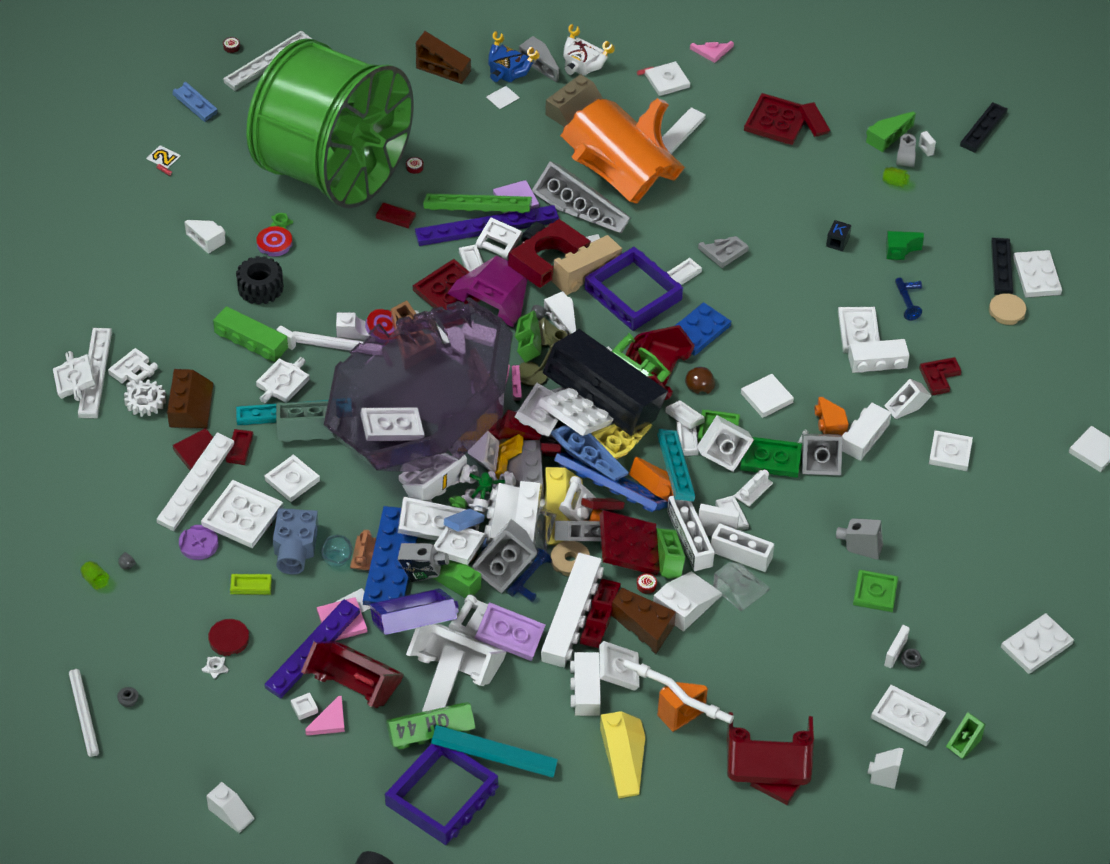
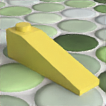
[591,423,652,459]
[543,467,583,545]
[600,711,645,799]

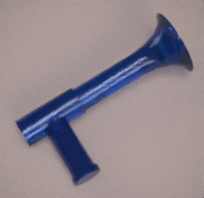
[895,277,922,321]
[507,548,552,602]

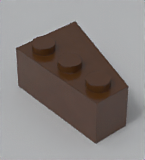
[612,588,676,654]

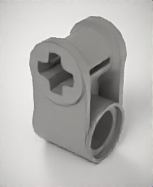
[896,134,916,167]

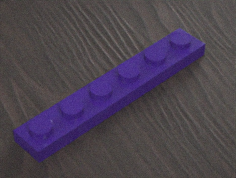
[264,599,360,699]

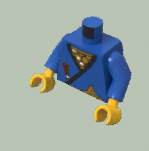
[488,31,540,82]

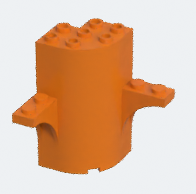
[560,98,685,204]

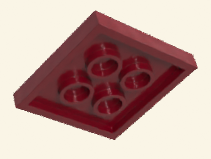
[744,93,805,145]
[412,259,480,321]
[600,510,660,575]

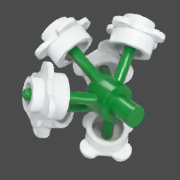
[460,464,516,514]

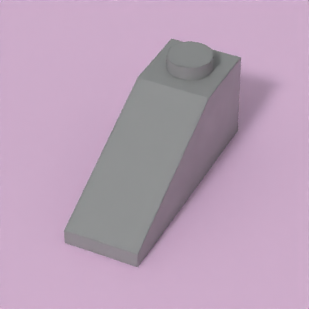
[519,36,559,83]
[554,521,601,541]

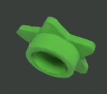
[270,213,293,229]

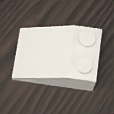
[653,571,722,632]

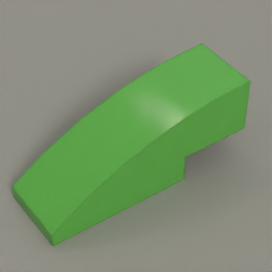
[515,310,542,363]

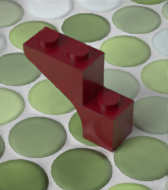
[475,410,542,440]

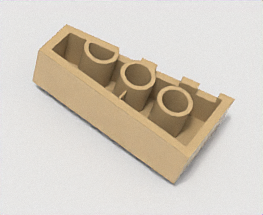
[552,235,622,295]

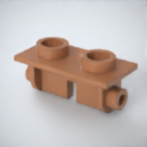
[350,530,376,571]

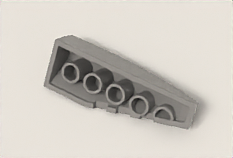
[532,161,631,233]

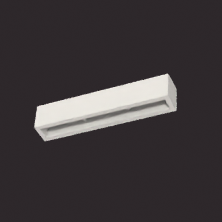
[541,553,604,668]

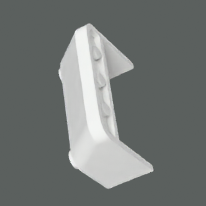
[406,623,506,686]

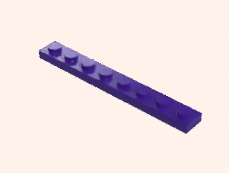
[415,205,559,246]

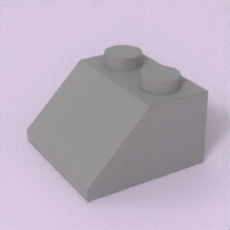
[801,433,843,475]

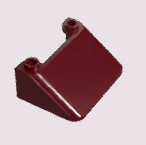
[625,325,695,400]

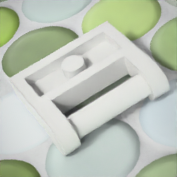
[476,218,523,261]
[559,476,596,521]
[449,595,488,638]

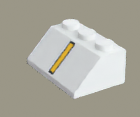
[402,454,467,502]

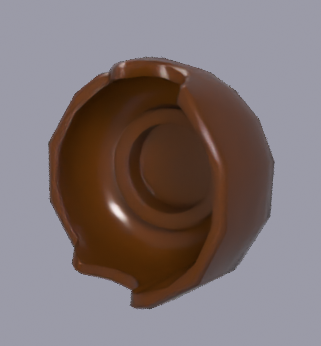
[685,367,715,394]

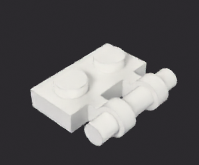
[108,348,158,388]

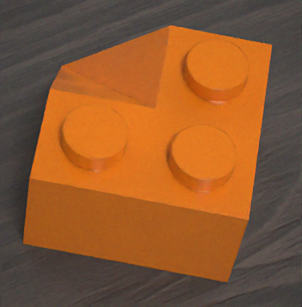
[657,682,708,732]

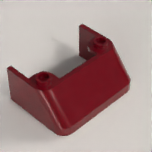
[301,641,404,708]
[727,712,814,785]

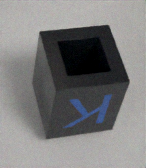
[826,220,852,252]

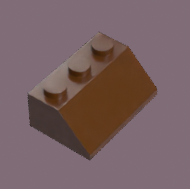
[167,369,214,429]

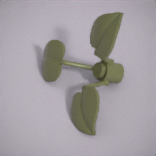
[519,317,568,387]

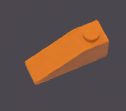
[629,457,674,501]

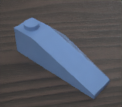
[551,425,629,481]

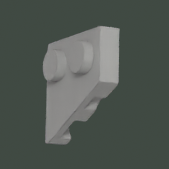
[698,236,749,268]

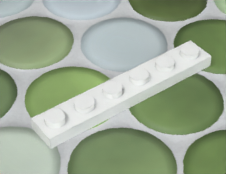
[157,432,234,531]

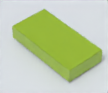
[230,574,272,595]

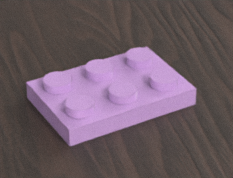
[474,602,546,661]

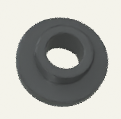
[901,648,922,668]
[117,687,138,707]

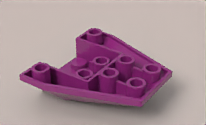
[448,255,527,327]

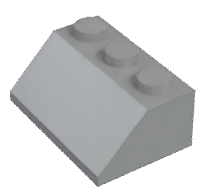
[507,440,544,499]
[471,519,538,594]

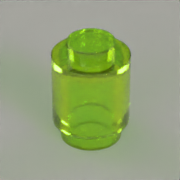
[882,167,910,188]
[80,561,109,589]

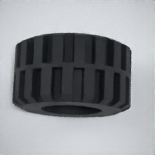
[236,256,284,305]

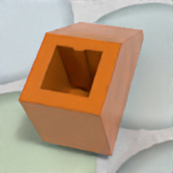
[815,397,848,436]

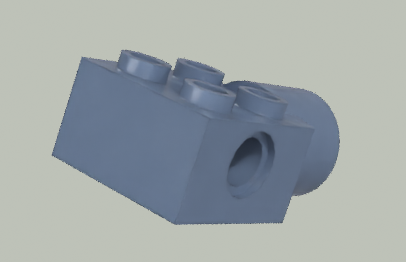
[273,508,319,575]

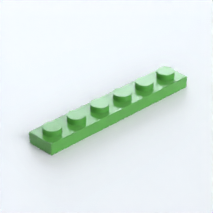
[423,194,532,213]

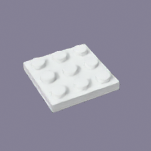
[538,388,613,436]
[201,480,284,548]

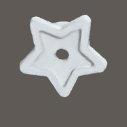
[202,657,229,679]

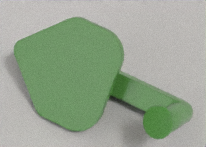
[612,333,670,383]

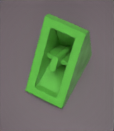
[946,712,986,759]

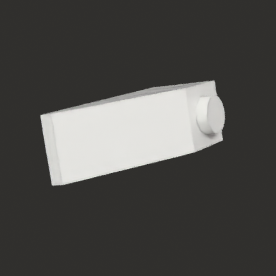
[544,291,576,335]

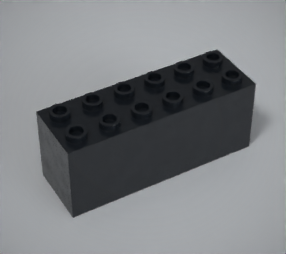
[543,329,668,436]

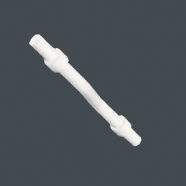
[624,659,734,724]

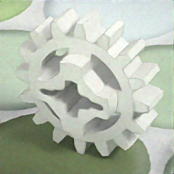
[124,380,166,417]

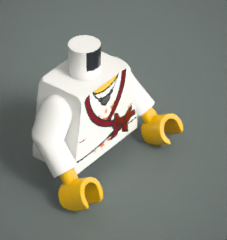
[563,24,615,75]

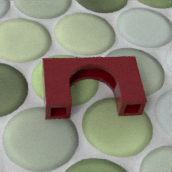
[508,219,591,288]

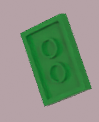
[740,437,802,478]

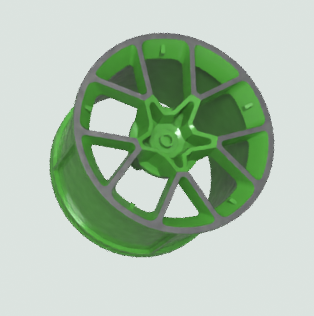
[246,38,414,208]

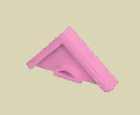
[690,41,734,63]
[512,365,522,401]
[305,696,345,735]

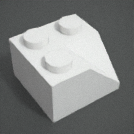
[697,415,754,472]

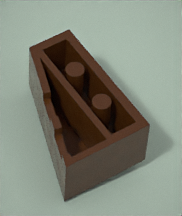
[416,31,471,84]

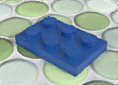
[675,302,731,356]

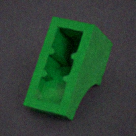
[886,231,924,260]

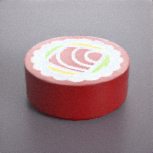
[637,573,657,594]

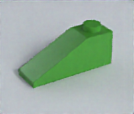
[866,111,916,152]
[657,528,685,579]
[433,560,481,598]

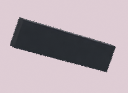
[960,102,1008,153]
[991,238,1013,295]

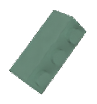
[276,401,336,442]

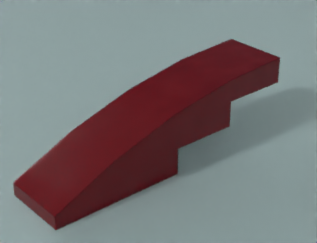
[580,579,621,648]

